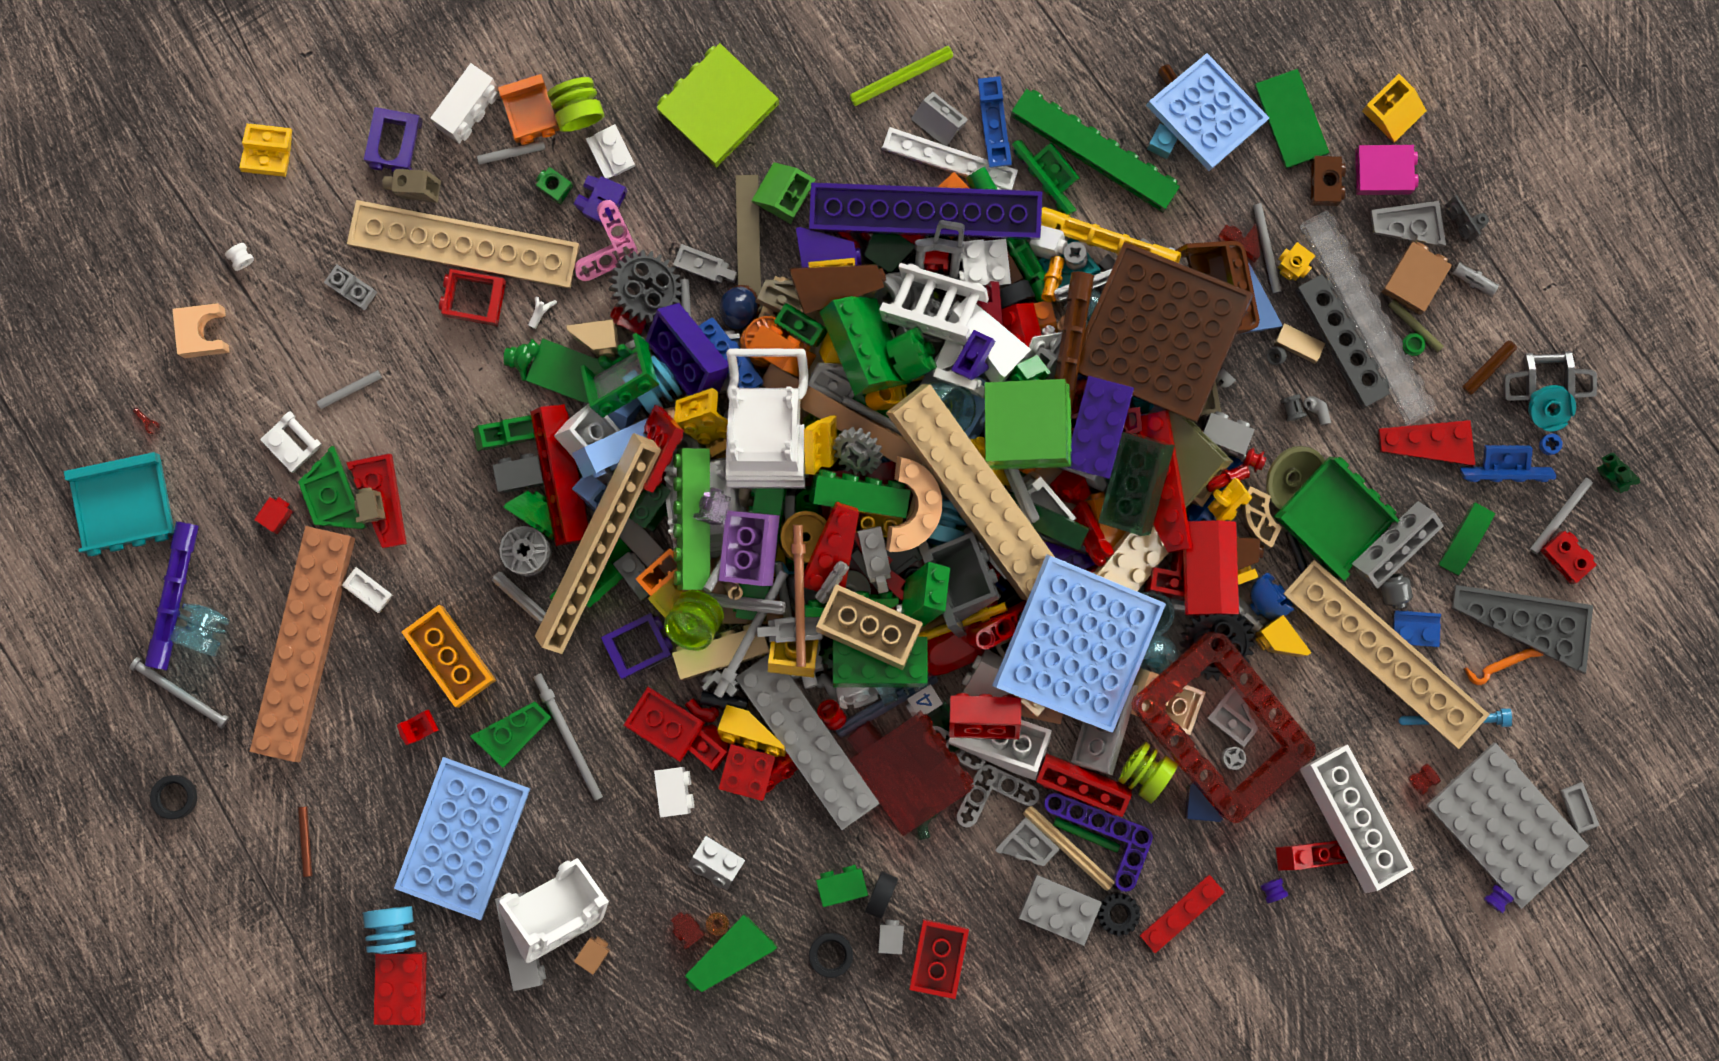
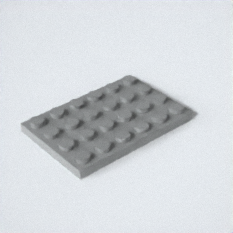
[1426,742,1589,909]

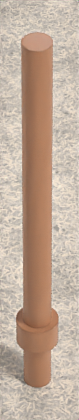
[791,525,806,667]

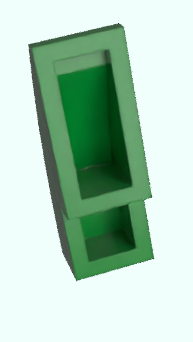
[472,415,535,451]
[1438,502,1496,576]

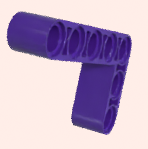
[1043,793,1153,892]

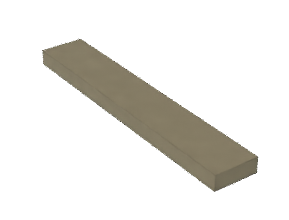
[736,175,762,311]

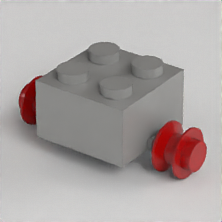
[1201,411,1266,473]

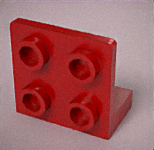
[719,744,775,801]

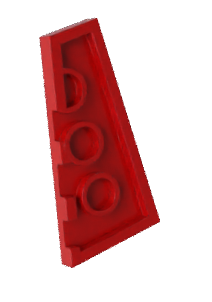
[804,502,859,592]

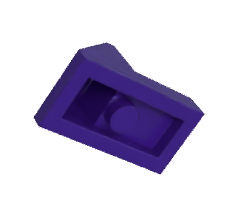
[951,330,996,380]

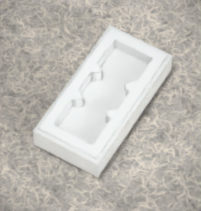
[342,567,393,613]

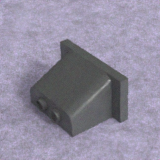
[918,532,1000,638]

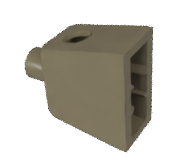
[383,169,441,203]

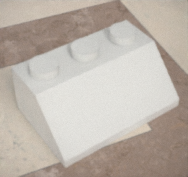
[554,403,620,484]

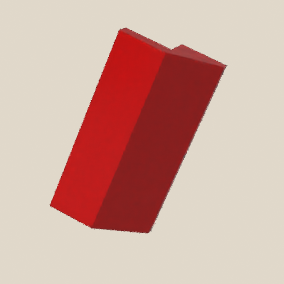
[1183,520,1239,616]

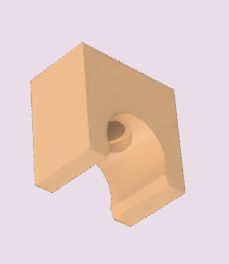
[173,303,230,358]

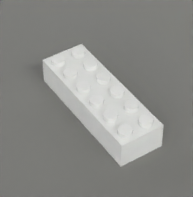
[1299,745,1414,893]

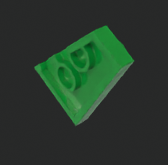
[470,702,552,768]

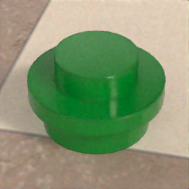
[1402,333,1425,356]

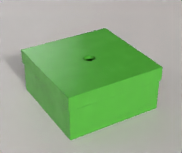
[985,379,1072,470]

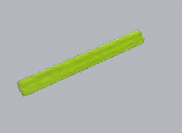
[850,46,953,106]

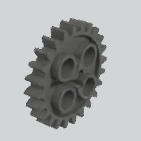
[608,250,682,324]

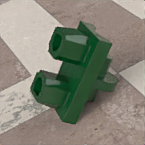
[1597,452,1641,494]

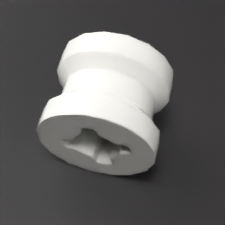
[225,243,254,271]

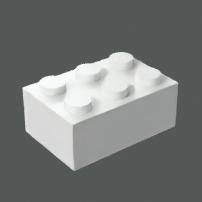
[430,63,499,144]

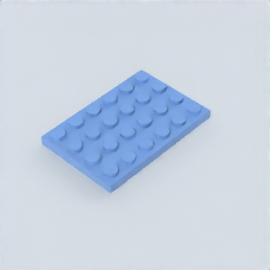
[394,757,531,920]

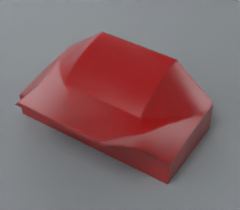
[688,724,729,771]

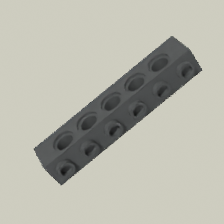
[1295,274,1390,409]

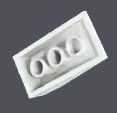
[948,720,1052,781]

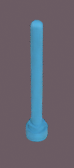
[1398,708,1512,727]

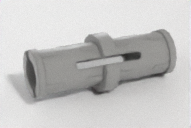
[1452,261,1499,297]

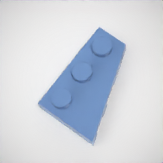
[1241,263,1283,334]

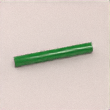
[1053,817,1120,853]

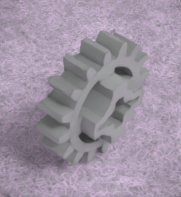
[833,427,884,476]

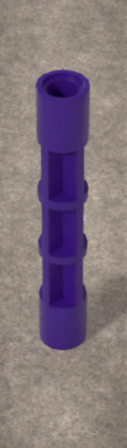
[144,521,199,670]

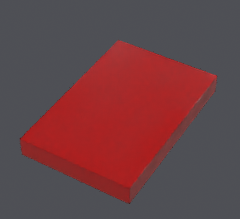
[623,687,705,762]

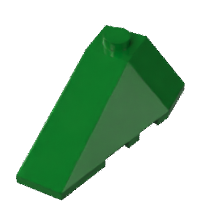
[504,490,555,540]

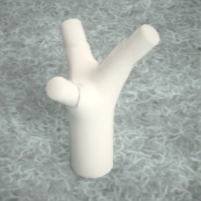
[528,297,557,329]

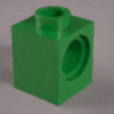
[536,167,573,205]

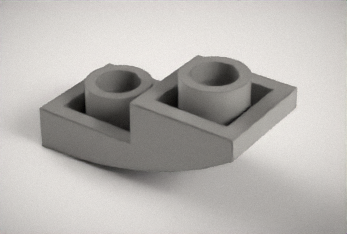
[324,264,377,311]

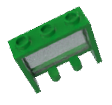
[580,333,660,418]

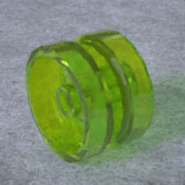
[664,590,724,651]

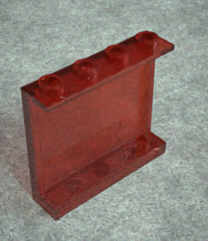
[850,710,974,836]

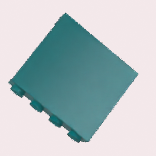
[64,452,174,557]

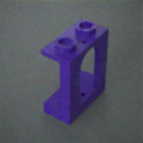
[364,107,423,173]

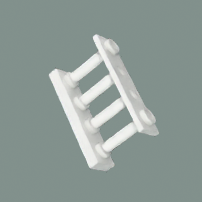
[879,263,989,345]

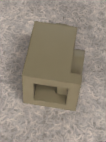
[355,488,386,524]

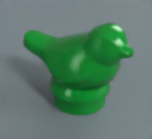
[504,339,540,381]

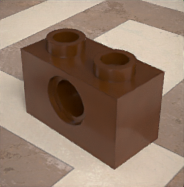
[1310,156,1346,206]

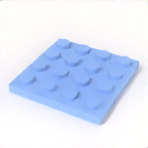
[1146,53,1269,171]

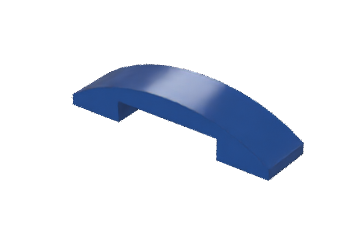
[978,76,1012,168]

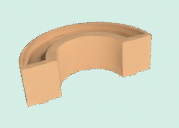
[886,456,942,552]

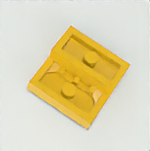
[239,123,292,177]
[804,415,838,475]

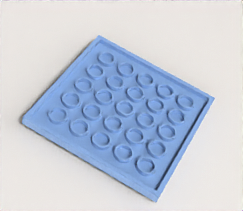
[992,554,1166,733]

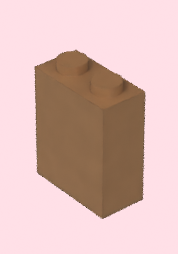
[1381,242,1452,315]

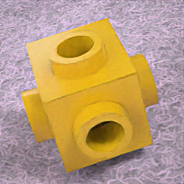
[1277,242,1315,281]

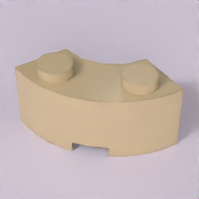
[1242,486,1282,550]

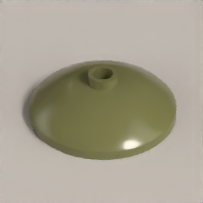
[1266,446,1325,510]

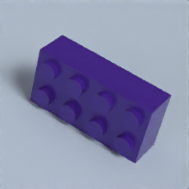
[645,303,729,396]
[1067,376,1134,479]

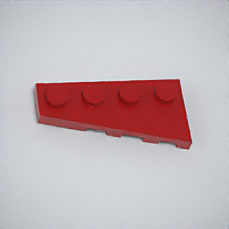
[1378,420,1475,466]
[346,454,407,548]

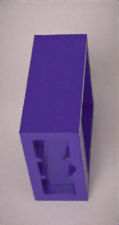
[601,613,674,680]

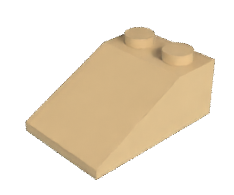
[1131,668,1206,735]

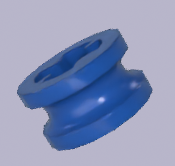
[1539,434,1563,455]

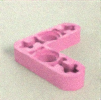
[574,200,637,281]

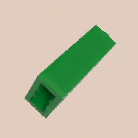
[685,914,778,992]

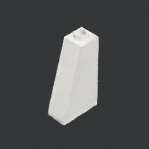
[947,297,1031,382]

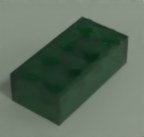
[1098,432,1175,536]

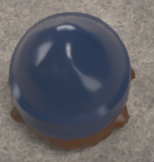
[720,285,761,329]

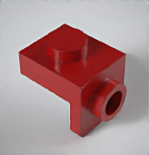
[397,710,439,745]

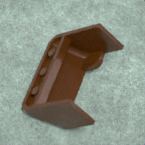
[1175,241,1260,335]

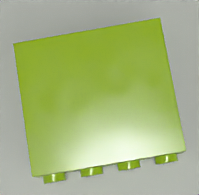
[656,43,779,168]

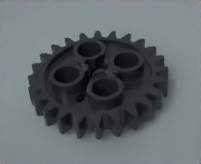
[1179,614,1255,681]

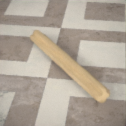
[1023,806,1114,891]

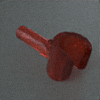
[133,408,160,434]

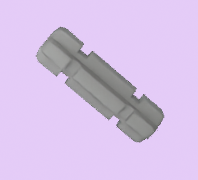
[815,561,849,604]

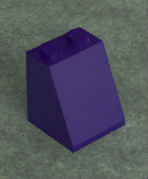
[796,227,861,267]

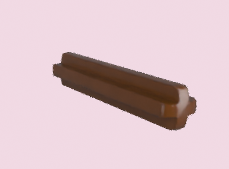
[1463,340,1517,395]

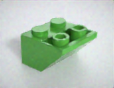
[751,162,816,224]

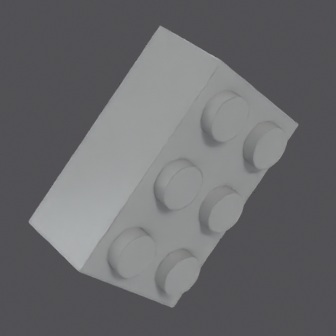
[1018,874,1102,946]

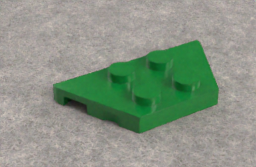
[298,446,366,529]

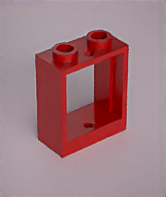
[439,269,507,327]

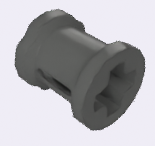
[1280,394,1307,422]

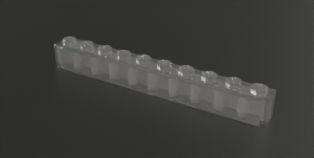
[1300,210,1436,426]

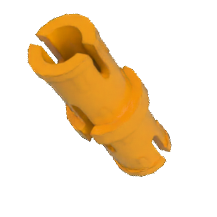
[1041,256,1065,302]

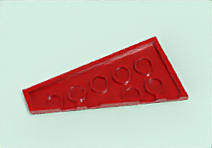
[1117,410,1192,552]

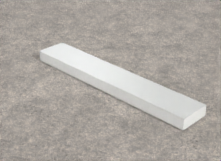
[882,127,1018,190]

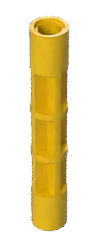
[1041,207,1181,263]

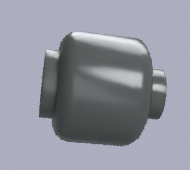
[1380,573,1413,609]

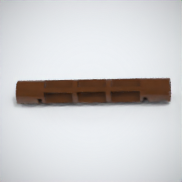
[1055,271,1094,417]

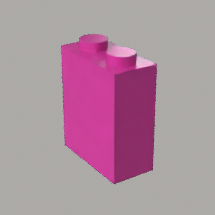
[1355,145,1419,195]

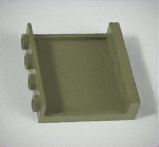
[1115,406,1233,507]

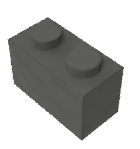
[493,453,544,494]

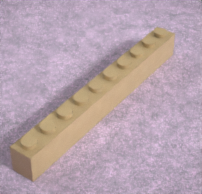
[535,433,661,654]

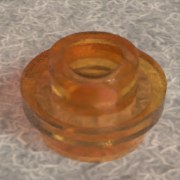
[706,912,729,936]

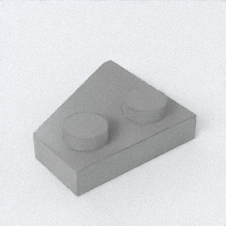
[1206,684,1258,747]

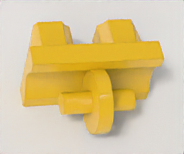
[1207,478,1252,521]

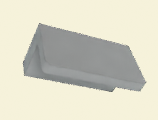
[912,92,968,146]

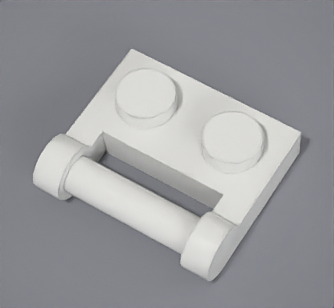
[260,411,322,473]

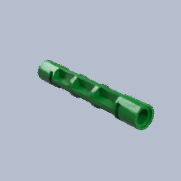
[966,167,1046,303]

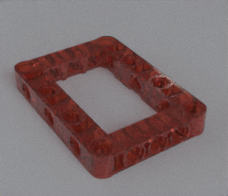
[1131,632,1316,823]

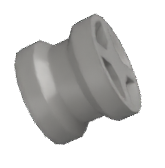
[1064,242,1088,270]
[1221,747,1246,770]

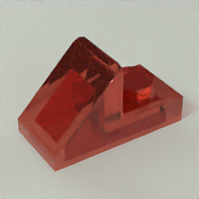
[1218,224,1260,263]

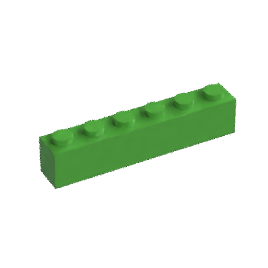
[673,448,710,590]

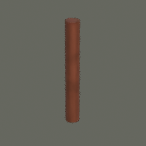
[298,807,312,877]

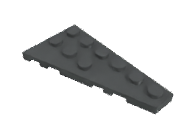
[1451,585,1593,674]

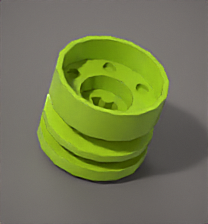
[547,77,605,132]
[1118,742,1178,804]

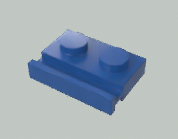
[1393,611,1441,647]

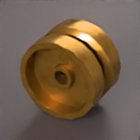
[778,511,827,564]

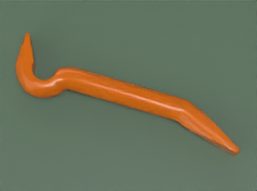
[1464,648,1544,686]

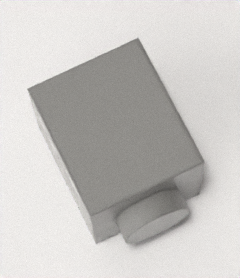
[878,919,904,954]

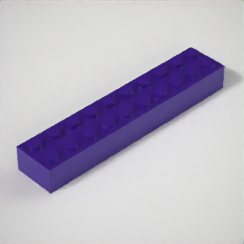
[809,183,1043,240]

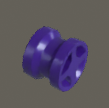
[1260,878,1288,904]
[1484,885,1514,914]

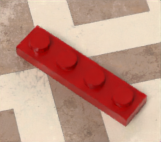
[1139,874,1225,953]

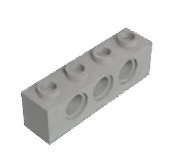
[1352,501,1444,589]

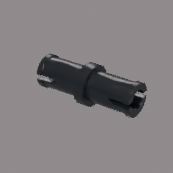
[700,690,748,711]

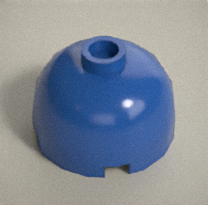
[1250,573,1294,619]

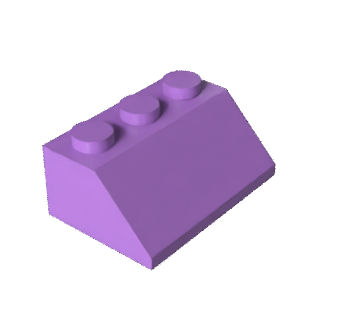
[719,510,780,586]

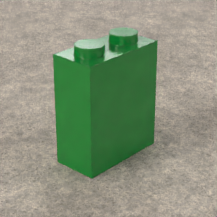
[901,562,950,627]

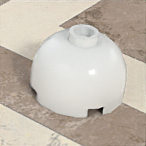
[836,687,884,709]

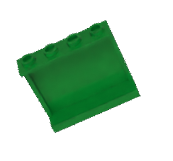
[1274,456,1400,581]

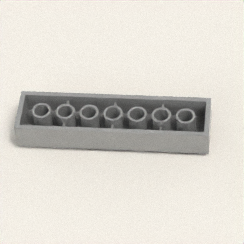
[735,654,880,830]

